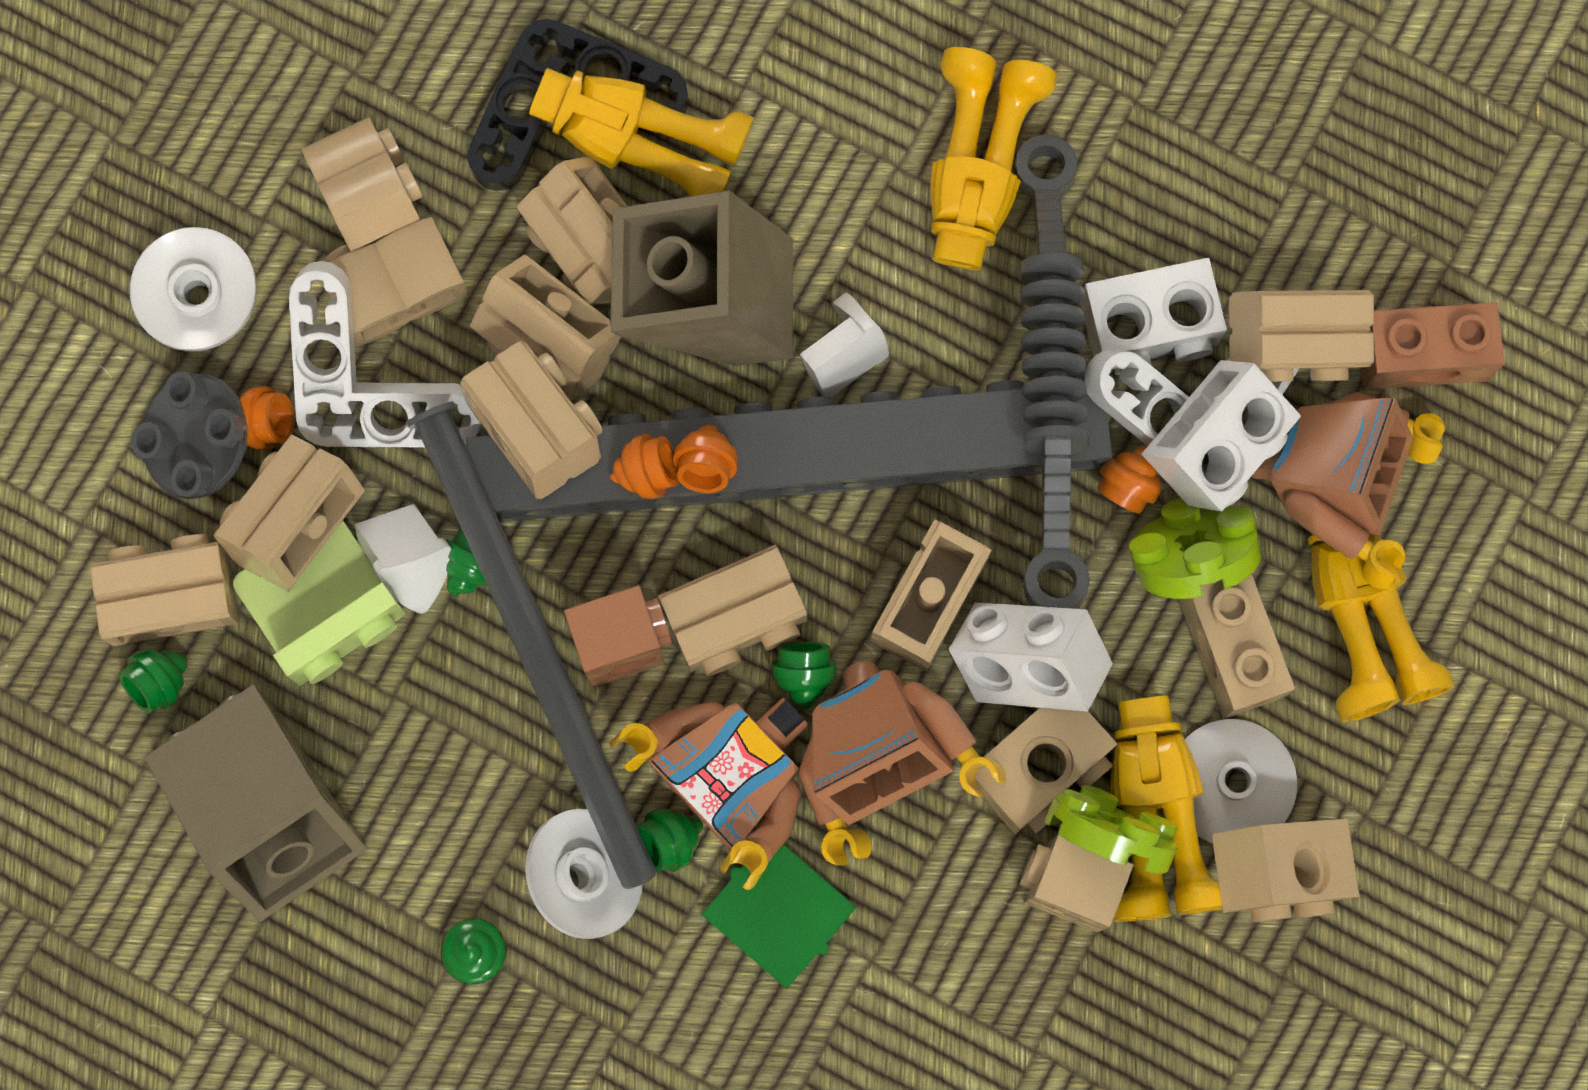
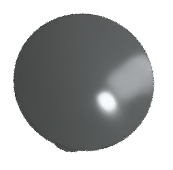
[131,371,247,499]

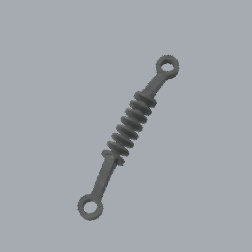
[1014,134,1090,609]

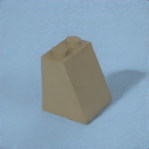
[611,190,793,366]
[144,684,368,922]

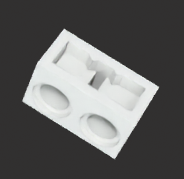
[1080,258,1227,375]
[1141,360,1301,512]
[949,602,1113,712]

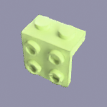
[233,521,406,686]

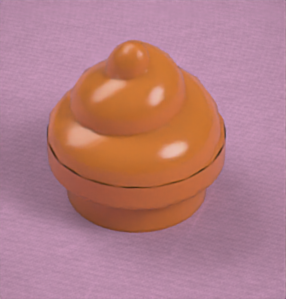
[239,386,295,450]
[673,425,739,493]
[610,434,679,499]
[1097,445,1161,514]

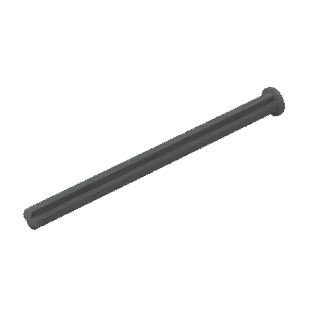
[406,401,656,889]

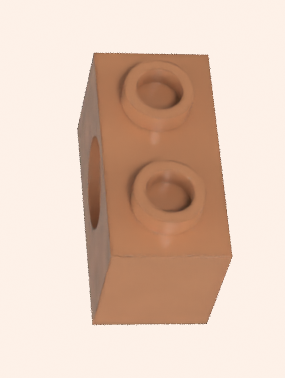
[1360,302,1505,390]
[564,585,672,688]

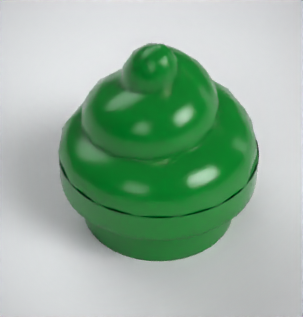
[446,528,487,597]
[772,641,836,710]
[118,648,187,714]
[636,808,703,872]
[441,919,507,984]

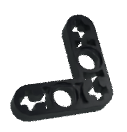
[467,19,689,191]

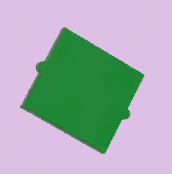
[701,844,857,989]

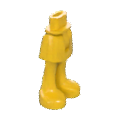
[930,47,1057,271]
[529,68,754,196]
[1307,534,1455,723]
[1110,695,1222,922]

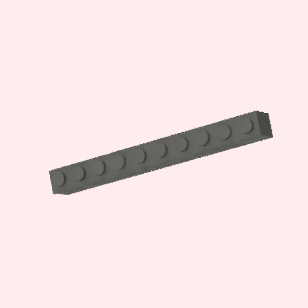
[466,375,1112,522]

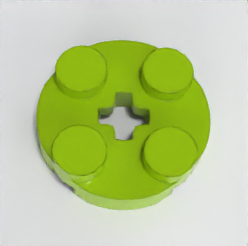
[1129,498,1262,599]
[1045,785,1178,874]

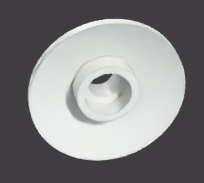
[130,227,257,351]
[1185,719,1297,844]
[525,809,643,939]

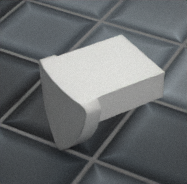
[800,292,889,397]
[355,504,451,614]

